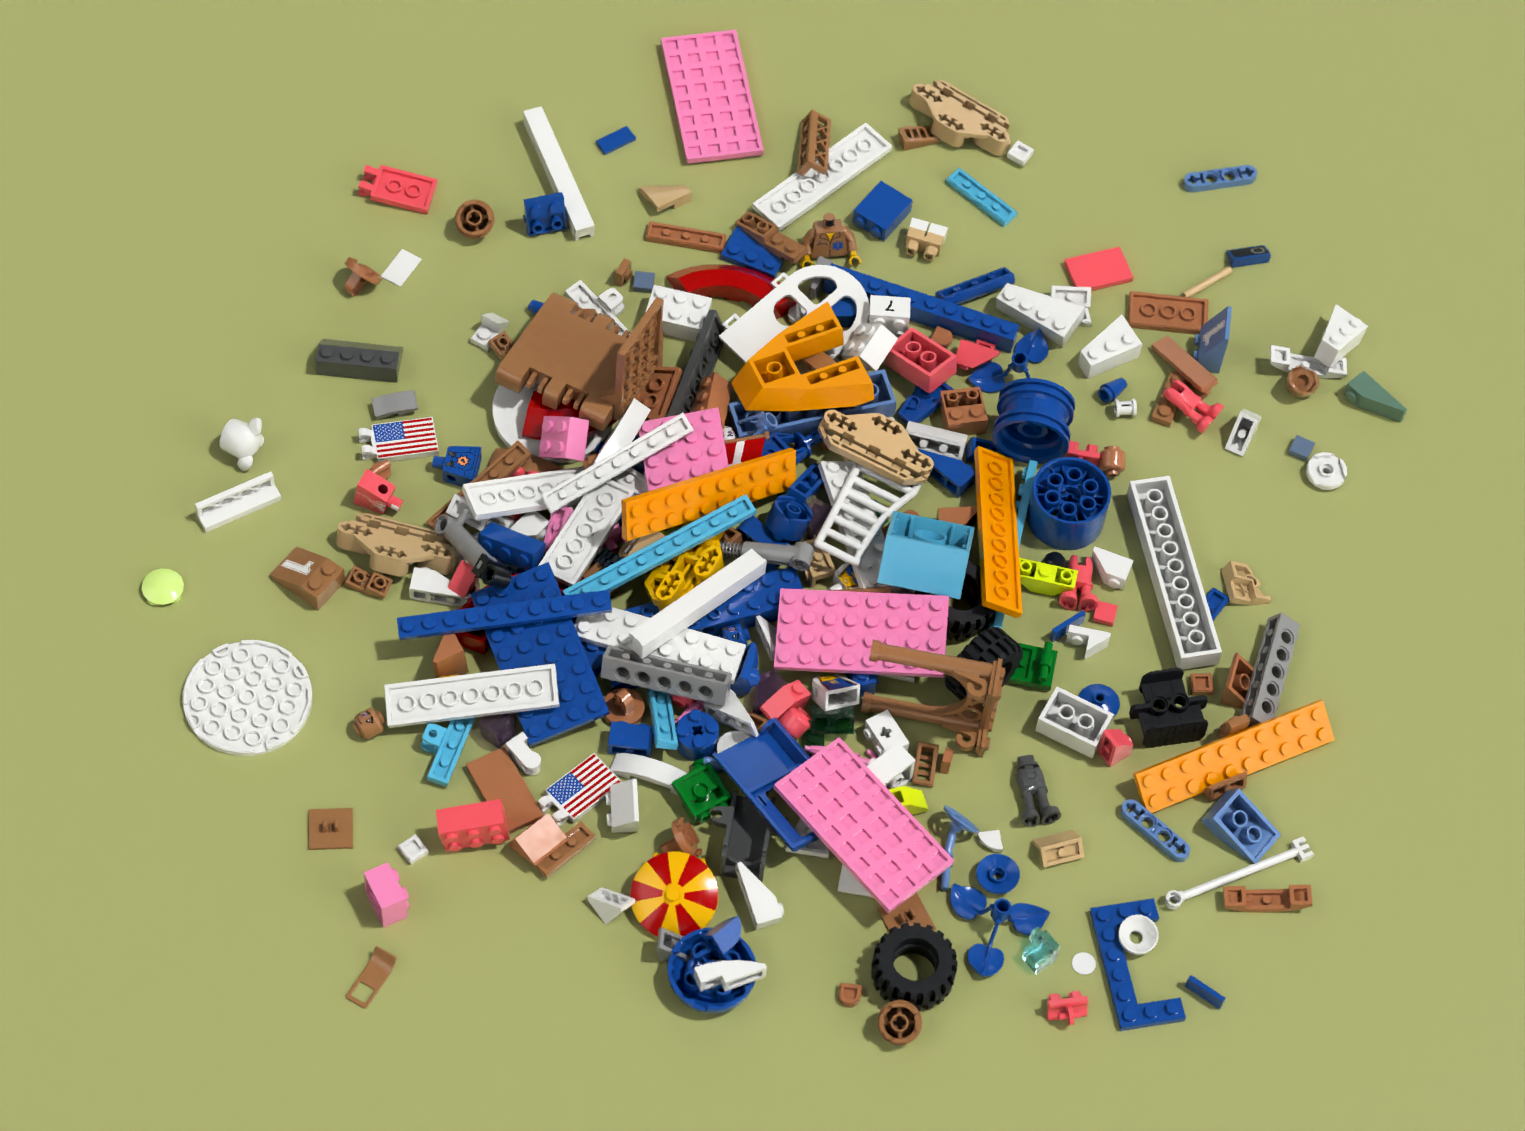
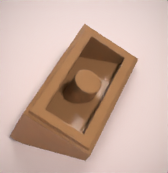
[1203,772,1247,802]

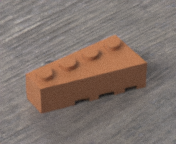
[689,372,733,430]

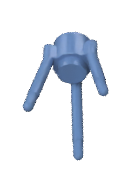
[738,411,777,436]

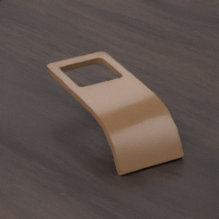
[346,946,397,1009]

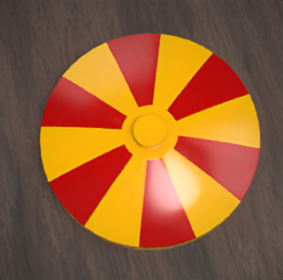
[630,851,719,937]

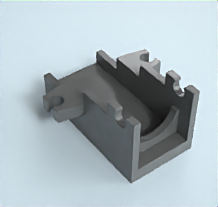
[712,791,788,882]

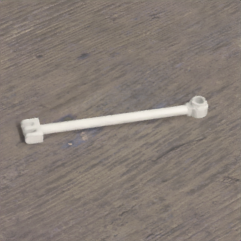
[1164,837,1314,909]

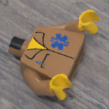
[800,213,861,268]

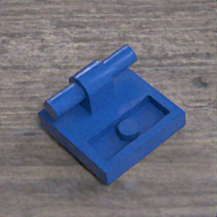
[523,192,567,236]

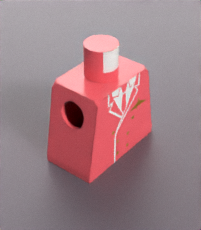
[353,469,403,514]

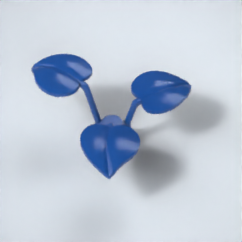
[969,329,1048,393]
[950,883,1050,977]

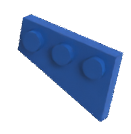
[721,226,783,279]
[898,382,954,424]

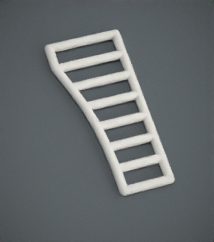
[814,462,923,566]

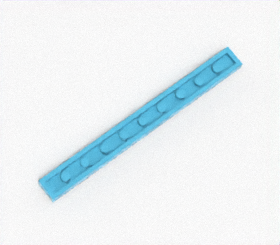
[989,460,1038,628]
[563,494,757,596]

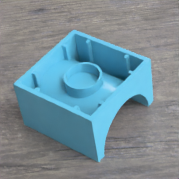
[877,511,975,599]

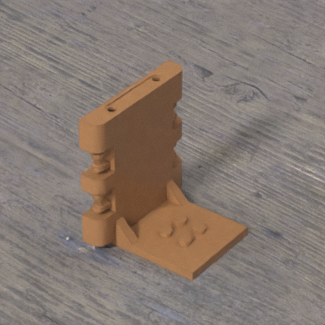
[495,292,664,431]

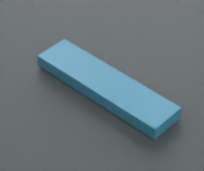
[946,168,1017,227]
[647,688,678,750]

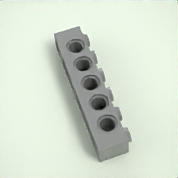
[1241,612,1300,728]
[601,645,732,706]

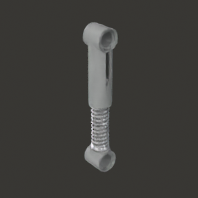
[720,541,815,571]

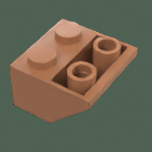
[940,387,988,435]

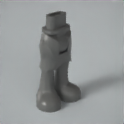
[1015,755,1061,827]

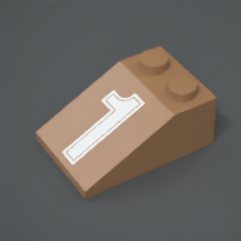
[269,546,345,610]

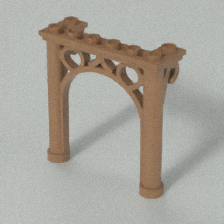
[861,639,1005,758]

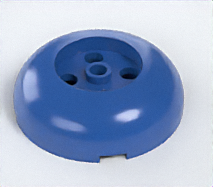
[667,928,756,1013]

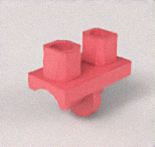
[1064,441,1100,467]
[1047,991,1088,1026]

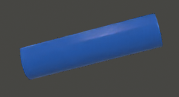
[935,267,1015,304]

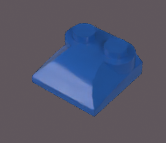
[730,642,761,697]

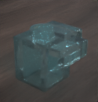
[1022,927,1060,974]

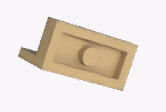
[1033,830,1084,868]

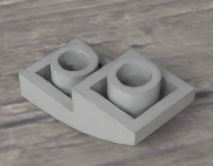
[372,390,419,420]

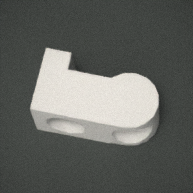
[506,732,541,776]

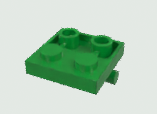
[1009,642,1058,691]

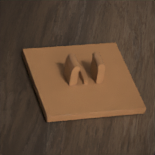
[309,808,353,850]
[877,892,936,931]

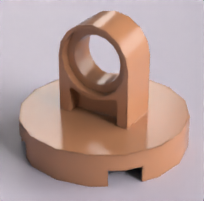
[344,257,383,296]
[604,688,645,725]
[659,817,702,857]

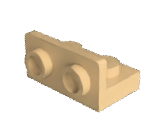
[802,538,836,587]

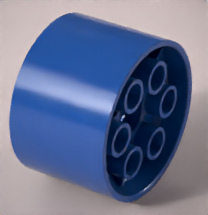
[1027,457,1111,550]

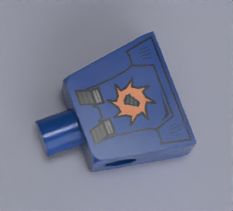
[432,446,482,487]

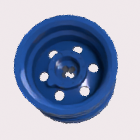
[992,378,1075,464]

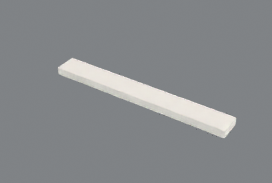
[540,413,694,514]

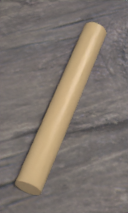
[1182,266,1233,297]

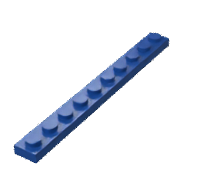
[397,590,612,641]

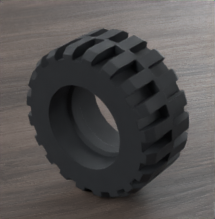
[914,560,995,641]
[945,627,1023,705]
[871,923,958,1011]

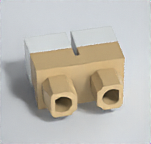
[905,217,948,262]

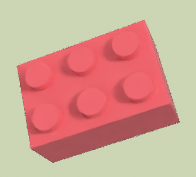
[885,327,957,394]
[436,799,510,852]

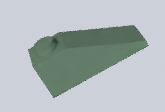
[1344,371,1407,422]

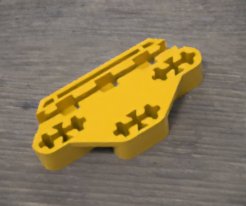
[644,519,725,611]

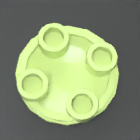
[141,568,184,605]

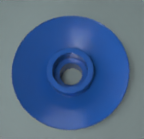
[1078,684,1120,718]
[976,854,1020,894]

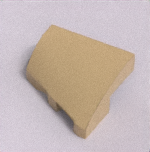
[639,185,692,212]
[1221,560,1272,605]

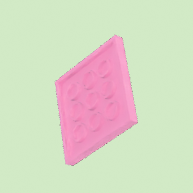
[639,407,729,491]

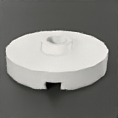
[1306,452,1347,490]

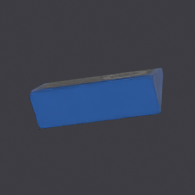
[1226,245,1271,268]

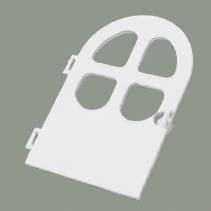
[718,265,869,375]

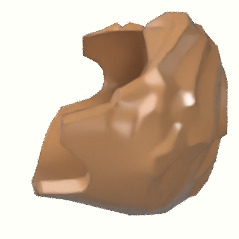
[1285,365,1319,398]

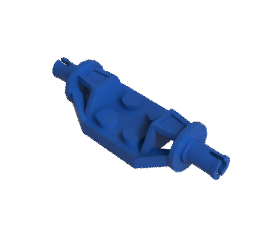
[761,429,823,464]

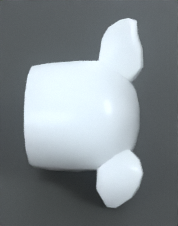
[220,418,264,471]

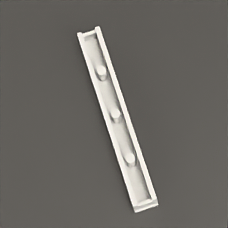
[523,106,595,241]
[628,549,767,659]

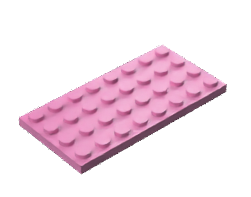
[661,30,764,164]
[774,588,949,678]
[773,737,954,914]

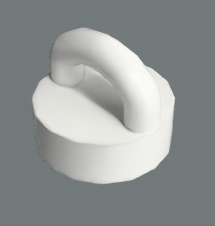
[788,303,806,324]

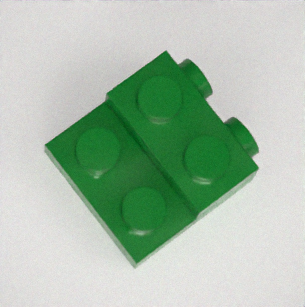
[672,762,731,823]

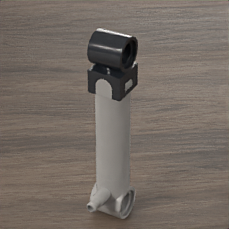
[435,508,511,590]

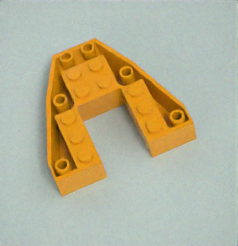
[731,301,874,412]

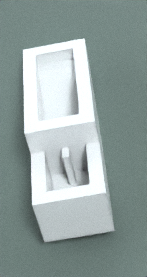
[446,494,516,531]
[694,960,767,992]

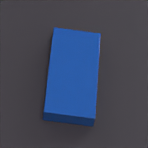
[596,126,636,155]
[1050,610,1086,642]
[1185,975,1225,1010]

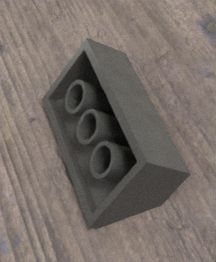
[316,339,403,383]

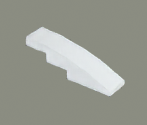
[593,398,651,464]

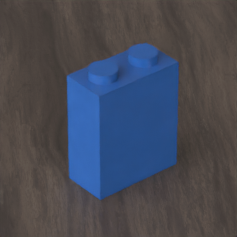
[852,181,913,241]

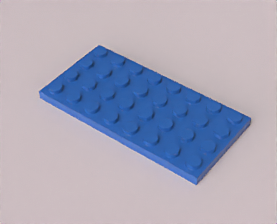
[470,562,610,747]

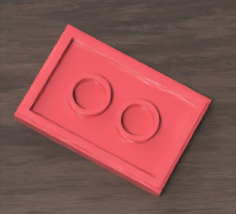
[1064,246,1133,291]

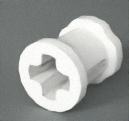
[1114,398,1137,417]

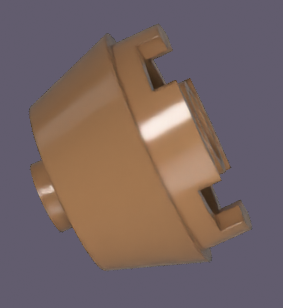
[455,200,495,239]
[877,1000,922,1045]

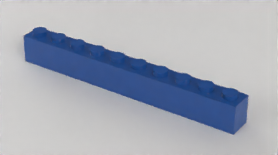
[823,263,1019,354]

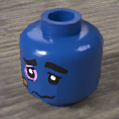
[718,623,751,647]

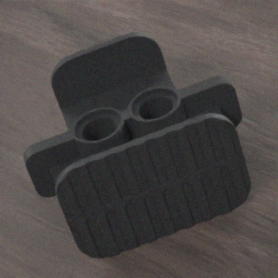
[1129,668,1208,748]

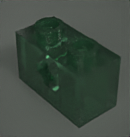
[810,704,854,734]

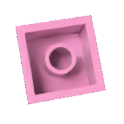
[539,416,589,461]
[364,862,410,928]

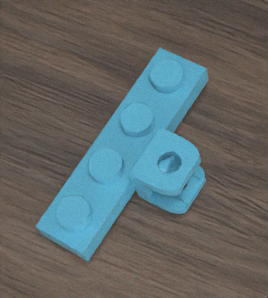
[421,717,476,787]

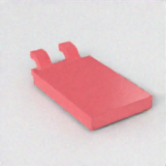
[358,165,438,214]

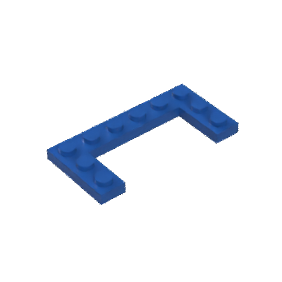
[1089,898,1186,1031]

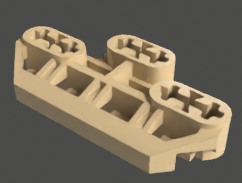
[909,80,1011,156]
[817,410,934,486]
[336,513,458,577]

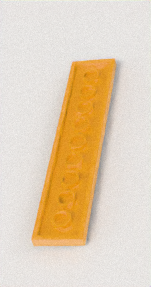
[974,446,1023,618]
[621,448,796,541]
[1133,700,1335,813]

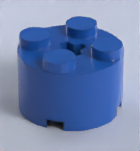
[764,495,813,542]
[676,709,719,761]

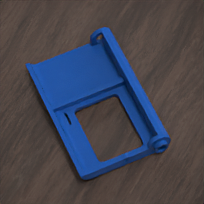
[712,718,819,852]

